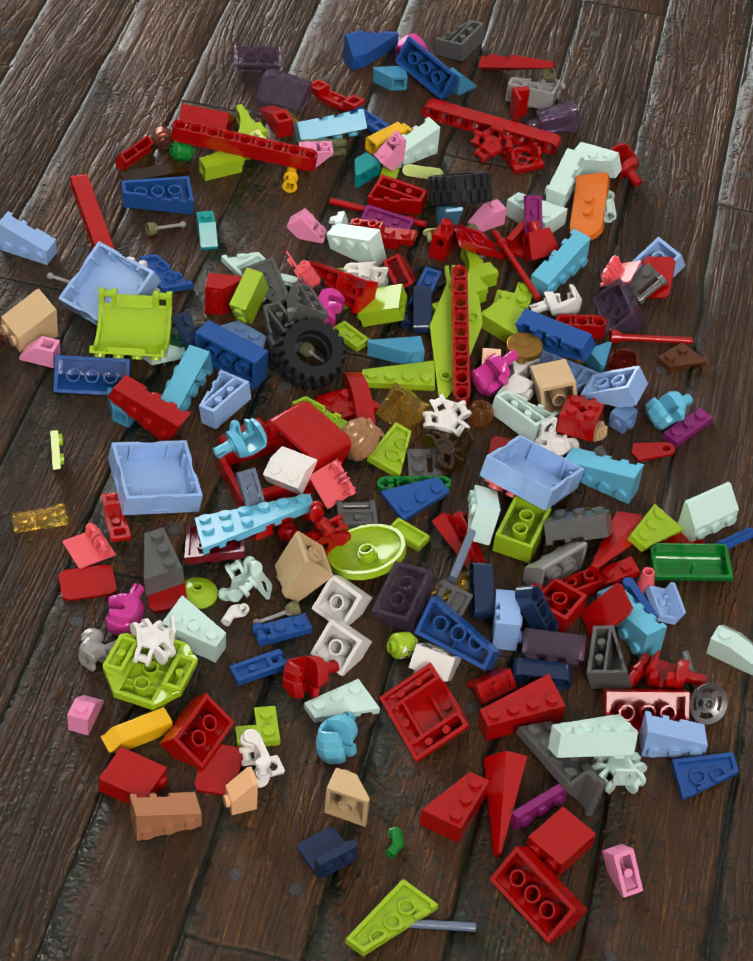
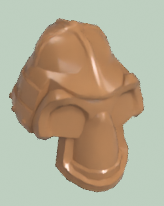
[341,417,385,461]

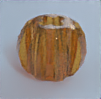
[468,399,494,427]

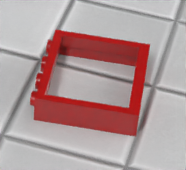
[216,435,314,508]

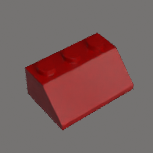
[179,104,235,130]
[159,693,235,769]

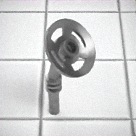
[681,650,728,725]

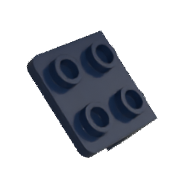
[297,827,358,880]

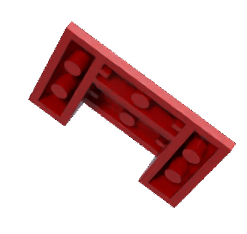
[379,662,470,762]

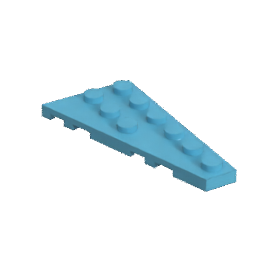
[195,494,313,555]

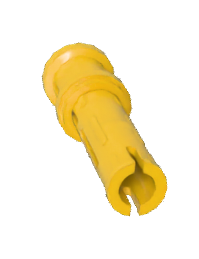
[282,167,298,193]

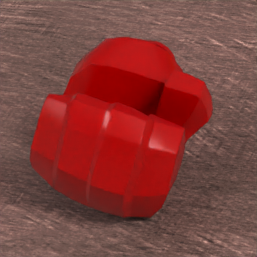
[610,143,643,187]
[644,650,707,689]
[282,655,339,699]

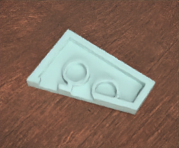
[304,679,380,723]

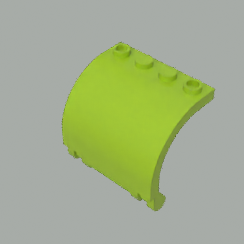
[89,287,173,361]

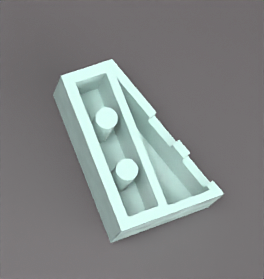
[575,142,622,178]
[544,148,586,207]
[326,223,387,267]
[490,390,560,441]
[467,485,500,545]
[163,596,226,663]

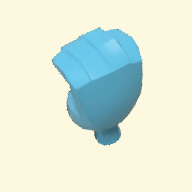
[645,391,693,431]
[212,418,267,459]
[316,711,358,764]

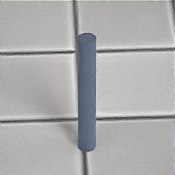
[409,919,476,932]

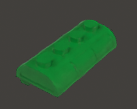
[649,543,734,582]

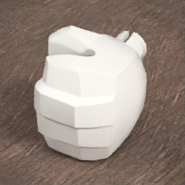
[529,284,582,317]

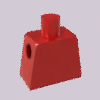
[429,218,458,262]
[522,220,559,262]
[383,253,416,288]

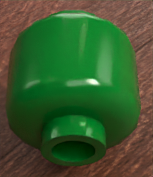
[169,141,195,162]

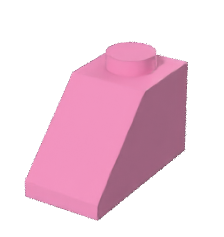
[467,199,507,232]
[67,695,104,735]
[602,844,643,898]

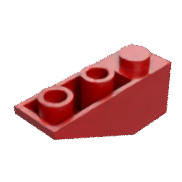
[258,105,293,139]

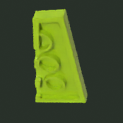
[362,360,435,391]
[345,879,439,957]

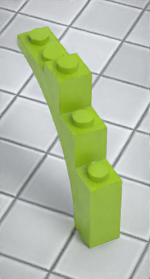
[199,104,268,181]
[431,248,499,320]

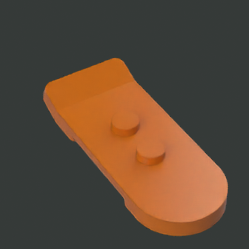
[570,172,610,241]

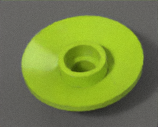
[185,577,218,609]

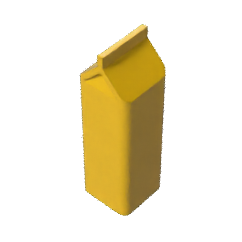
[365,122,413,156]
[100,707,172,754]

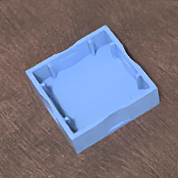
[58,241,161,325]
[480,435,585,511]
[108,440,203,515]

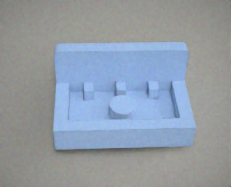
[645,582,686,625]

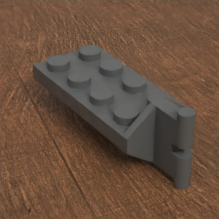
[516,720,607,816]

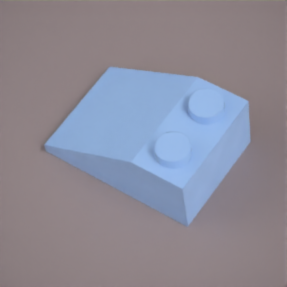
[632,237,686,277]
[580,366,648,408]

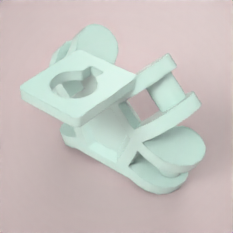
[218,556,272,602]
[591,752,647,794]

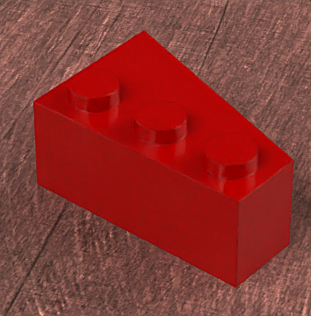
[368,174,428,215]
[419,772,490,843]

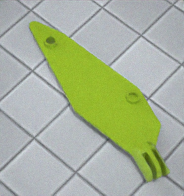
[430,265,483,399]

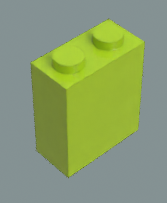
[229,267,269,325]
[357,284,407,327]
[481,297,524,343]

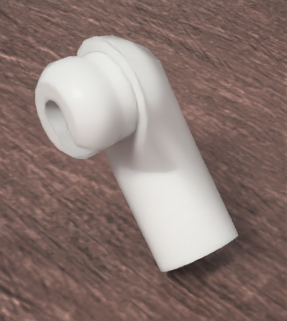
[221,603,249,626]

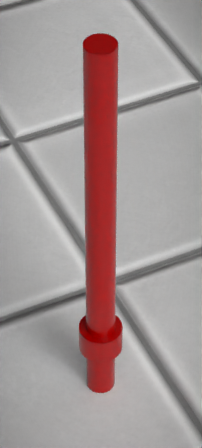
[329,198,427,228]
[492,230,541,301]

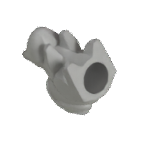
[78,628,116,672]

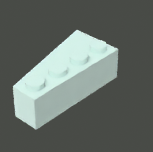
[548,714,638,758]

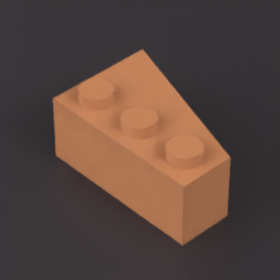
[130,792,202,841]

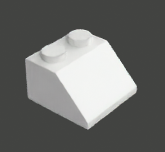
[263,446,318,494]
[311,575,372,625]
[310,619,372,676]
[409,642,462,682]

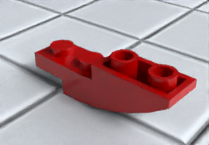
[349,218,418,250]
[559,556,640,596]

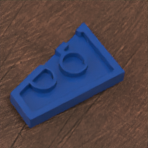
[139,254,194,293]
[380,477,449,521]
[671,752,739,802]

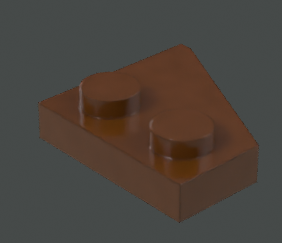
[656,342,707,372]

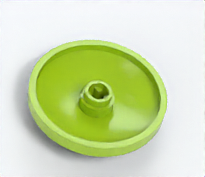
[327,524,407,580]

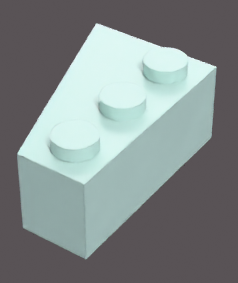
[397,117,440,168]
[506,192,567,233]

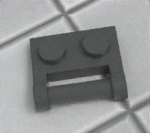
[622,263,668,305]
[406,447,443,476]
[336,500,378,529]
[422,579,474,617]

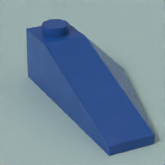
[343,31,399,71]

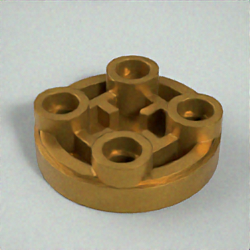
[506,332,543,364]

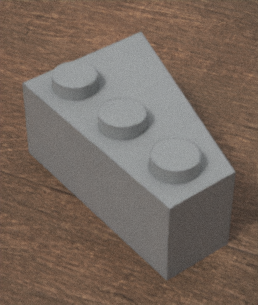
[505,77,560,111]

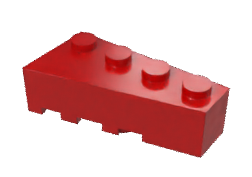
[108,375,191,441]
[477,674,566,741]

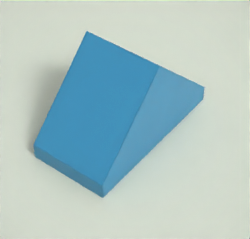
[451,67,477,95]
[585,342,612,373]

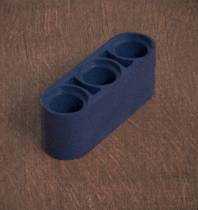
[412,286,431,334]
[469,562,494,619]
[515,585,559,636]
[512,658,572,690]

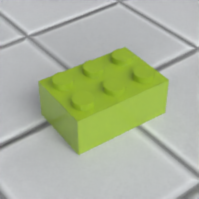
[493,496,552,563]

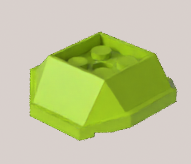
[103,633,198,710]

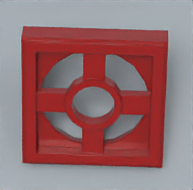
[501,143,545,174]

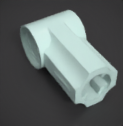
[604,190,617,223]

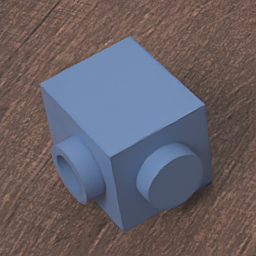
[608,407,638,434]

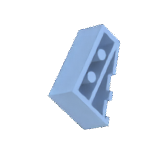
[0,211,57,265]
[199,369,251,429]
[492,589,523,651]
[638,711,708,758]

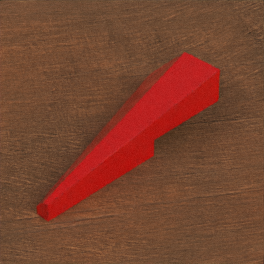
[478,54,555,72]
[310,260,378,314]
[432,511,496,591]
[588,511,643,573]
[483,751,527,858]

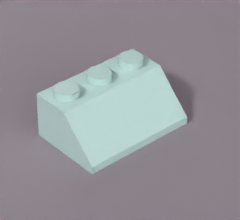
[678,482,739,542]

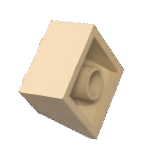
[324,768,370,827]

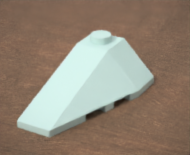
[706,625,753,675]

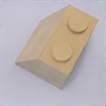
[0,289,58,352]
[530,359,577,413]
[275,531,333,602]

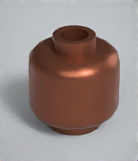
[152,127,174,151]

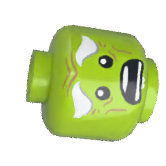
[387,631,418,659]

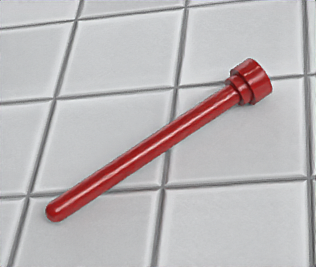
[609,330,694,344]

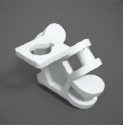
[344,261,389,288]
[422,394,472,438]
[534,417,581,456]
[130,616,176,667]
[239,729,285,788]

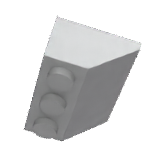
[522,542,587,587]

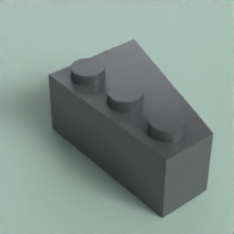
[144,527,185,596]
[587,625,632,689]

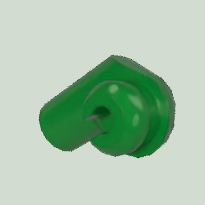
[385,826,405,859]

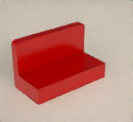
[509,86,530,123]
[506,220,524,258]
[465,667,517,704]

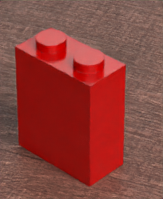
[99,747,169,805]
[526,807,596,877]

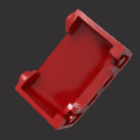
[263,401,351,473]

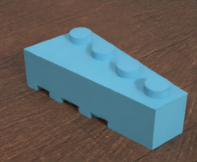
[293,109,367,144]
[531,229,591,296]
[160,345,213,412]
[565,447,644,504]
[596,583,667,659]

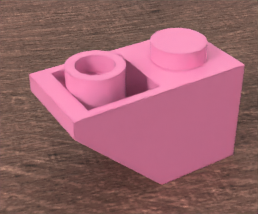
[374,130,406,172]
[299,141,333,167]
[287,208,328,243]
[19,336,61,368]

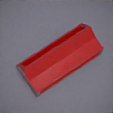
[115,135,154,171]

